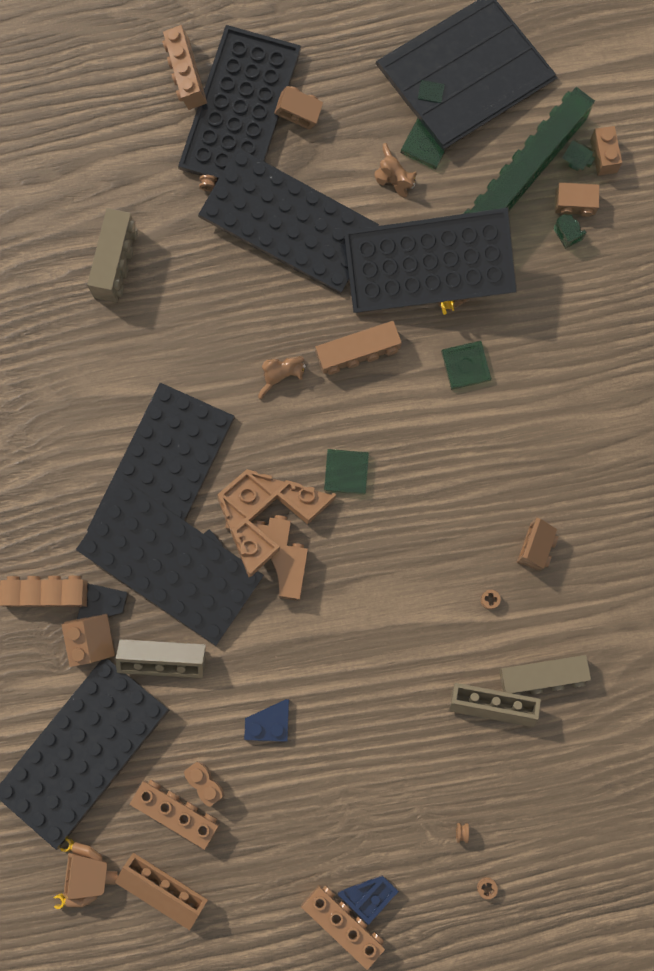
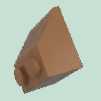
[517,517,559,571]
[62,614,115,667]

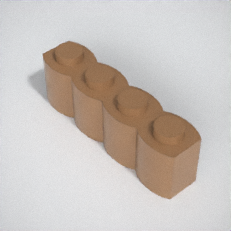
[0,575,87,607]

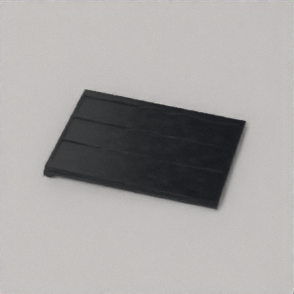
[376,0,557,151]

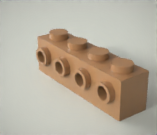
[162,25,207,110]
[315,321,402,375]
[129,779,220,850]
[115,853,208,930]
[301,885,385,970]

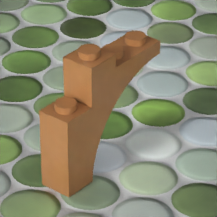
[225,515,308,601]

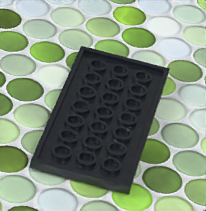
[178,25,301,179]
[198,147,379,295]
[344,208,517,313]
[87,383,235,531]
[76,480,264,646]
[0,658,170,850]

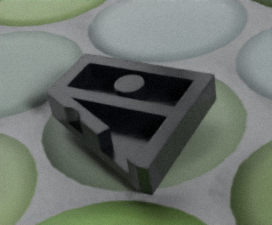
[77,583,128,619]

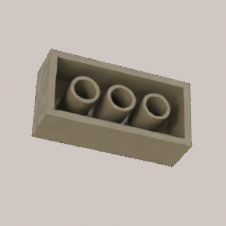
[87,208,138,303]

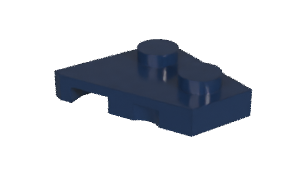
[244,699,289,742]
[337,875,399,925]

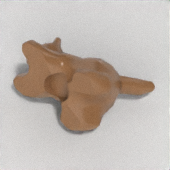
[375,143,417,197]
[258,356,306,399]

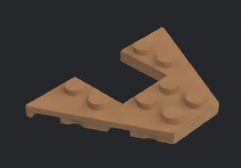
[217,469,336,577]

